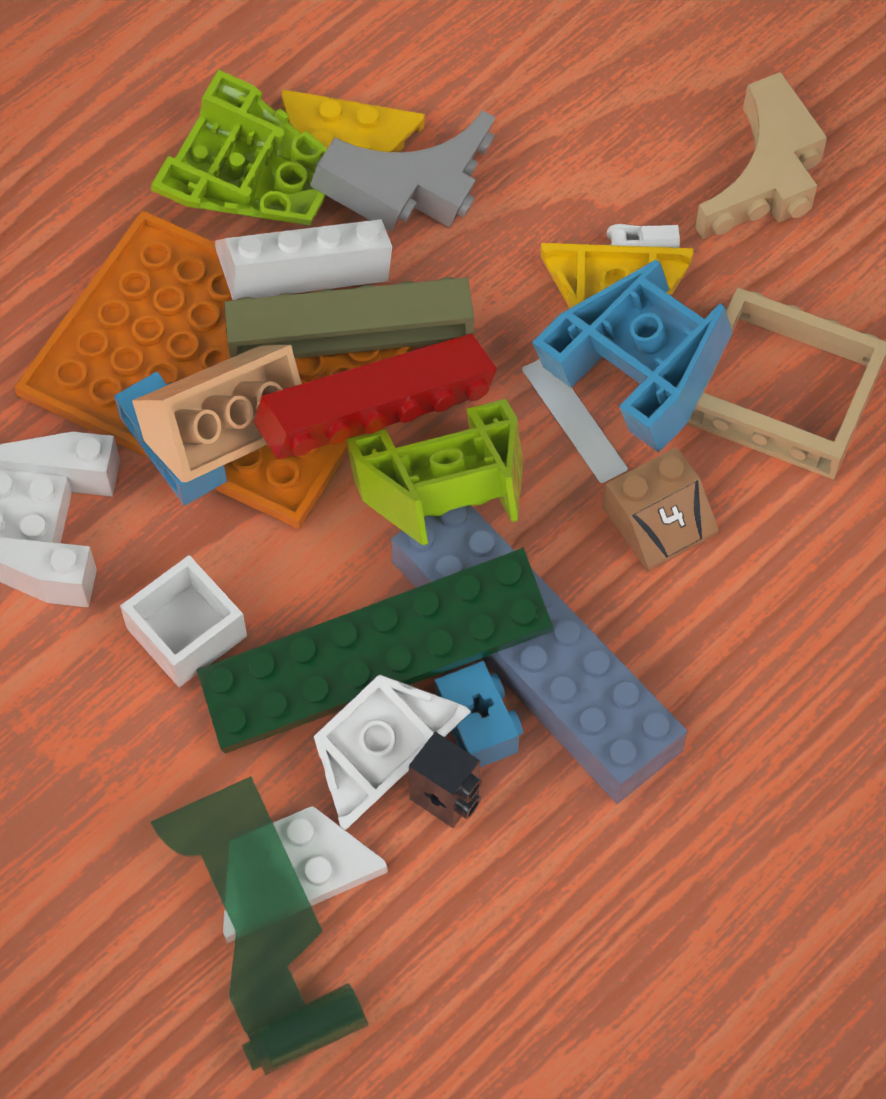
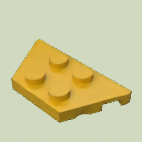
[281,90,425,152]
[541,243,694,308]

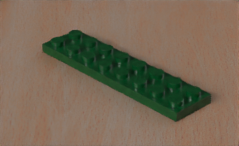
[197,547,554,754]

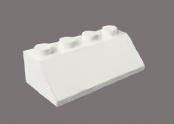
[215,219,392,300]

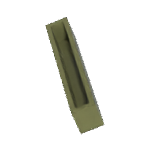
[224,277,474,358]

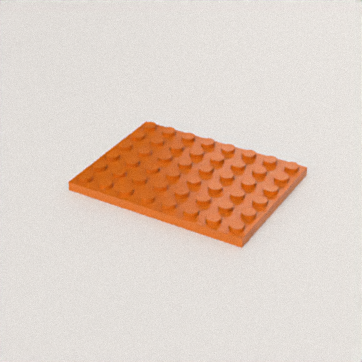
[14,210,416,530]

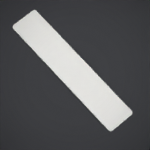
[522,359,628,483]

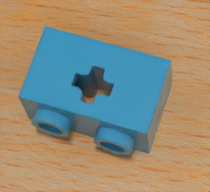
[435,661,523,768]

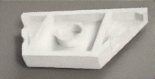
[314,675,471,830]
[223,806,388,943]

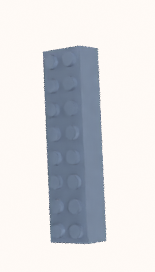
[391,505,687,804]

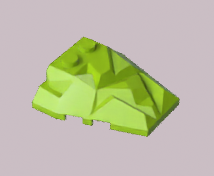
[151,69,328,225]

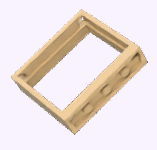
[687,287,886,480]

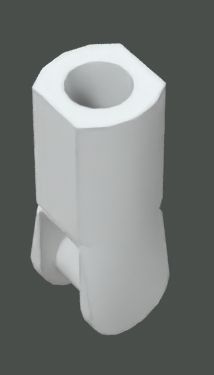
[607,224,680,248]

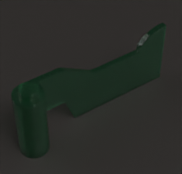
[151,776,368,1076]

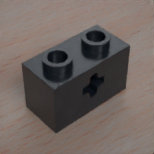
[409,731,482,828]

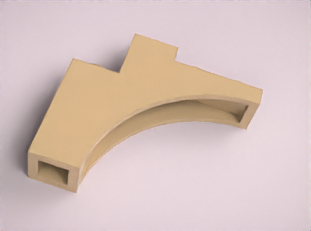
[695,72,827,239]

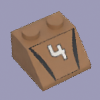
[603,447,719,572]

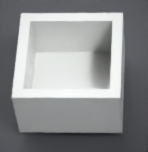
[120,555,247,688]

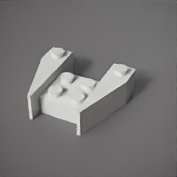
[0,432,120,607]

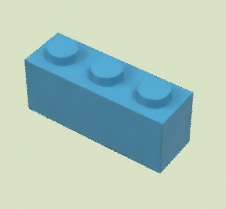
[114,372,227,506]

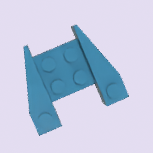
[532,260,732,453]

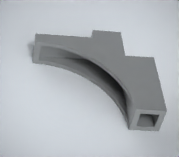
[310,110,496,233]

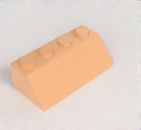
[132,345,302,482]

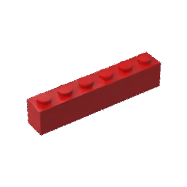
[254,333,497,460]

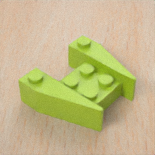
[346,399,523,545]

